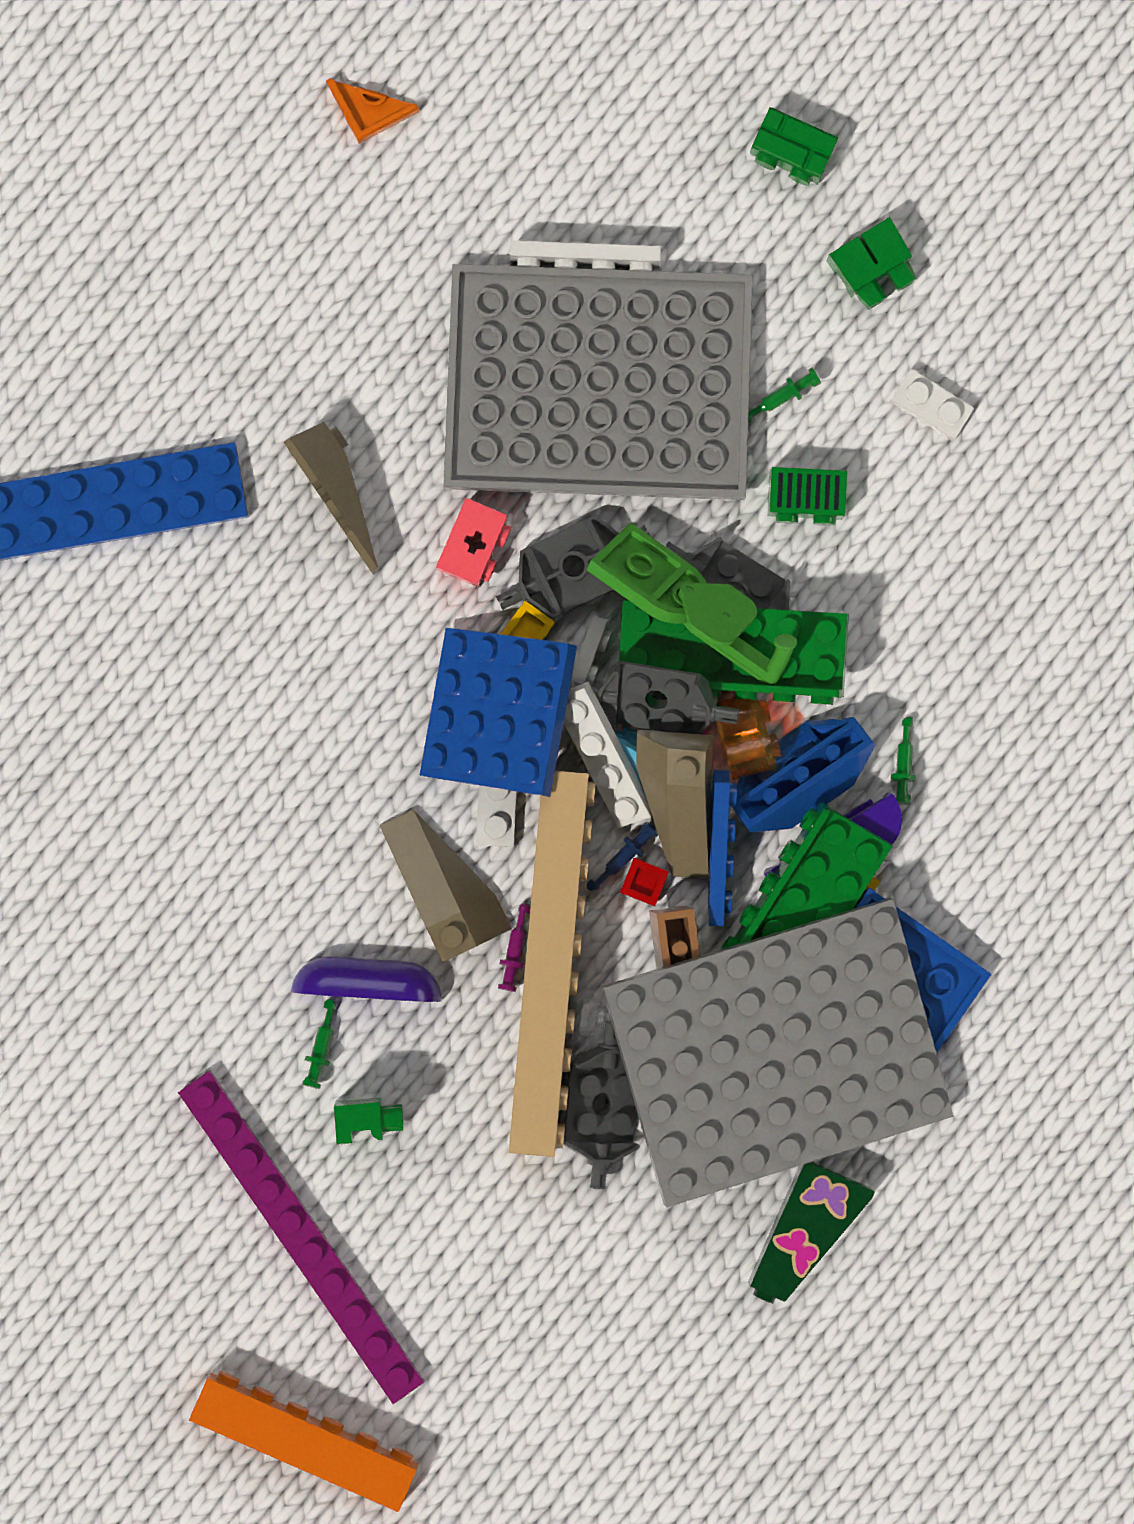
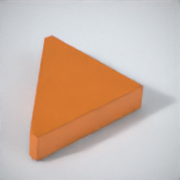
[326,78,420,144]

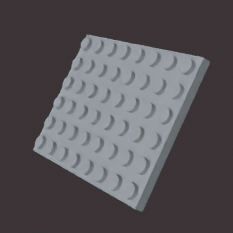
[443,264,753,500]
[601,898,954,1208]

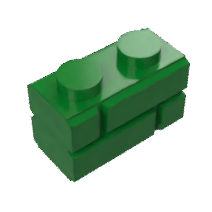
[750,107,838,186]

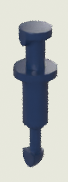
[586,822,658,892]

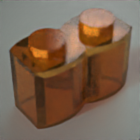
[715,697,781,780]

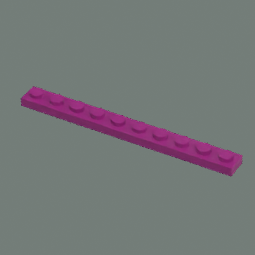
[178,1070,425,1404]

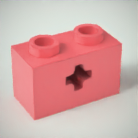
[436,498,512,588]

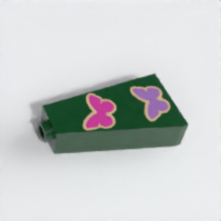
[748,1162,875,1304]

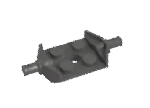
[496,515,650,620]
[665,537,790,610]
[573,661,739,735]
[563,1021,640,1189]

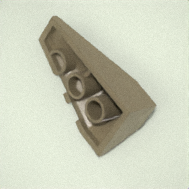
[284,422,379,575]
[636,730,713,879]
[380,809,512,963]

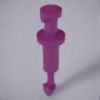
[498,903,531,992]

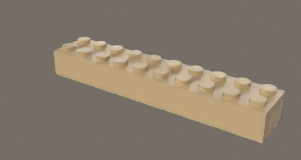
[508,771,596,1157]

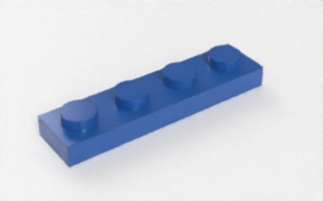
[707,770,737,926]

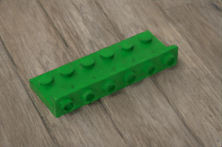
[619,600,849,705]
[720,801,893,950]

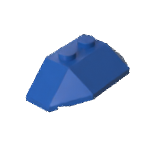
[731,717,875,833]

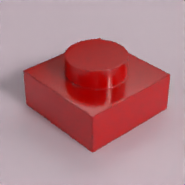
[620,858,669,907]

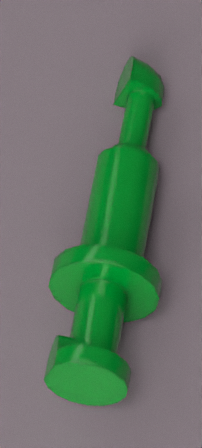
[748,367,821,423]
[890,716,916,805]
[302,999,336,1089]

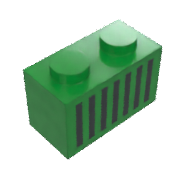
[767,467,847,526]

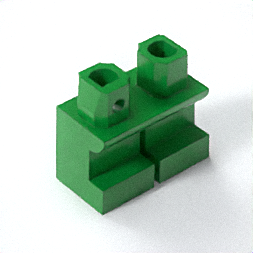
[826,217,916,310]
[334,1098,404,1144]

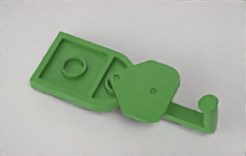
[587,522,797,685]

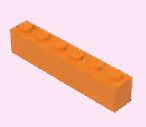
[189,1371,418,1512]

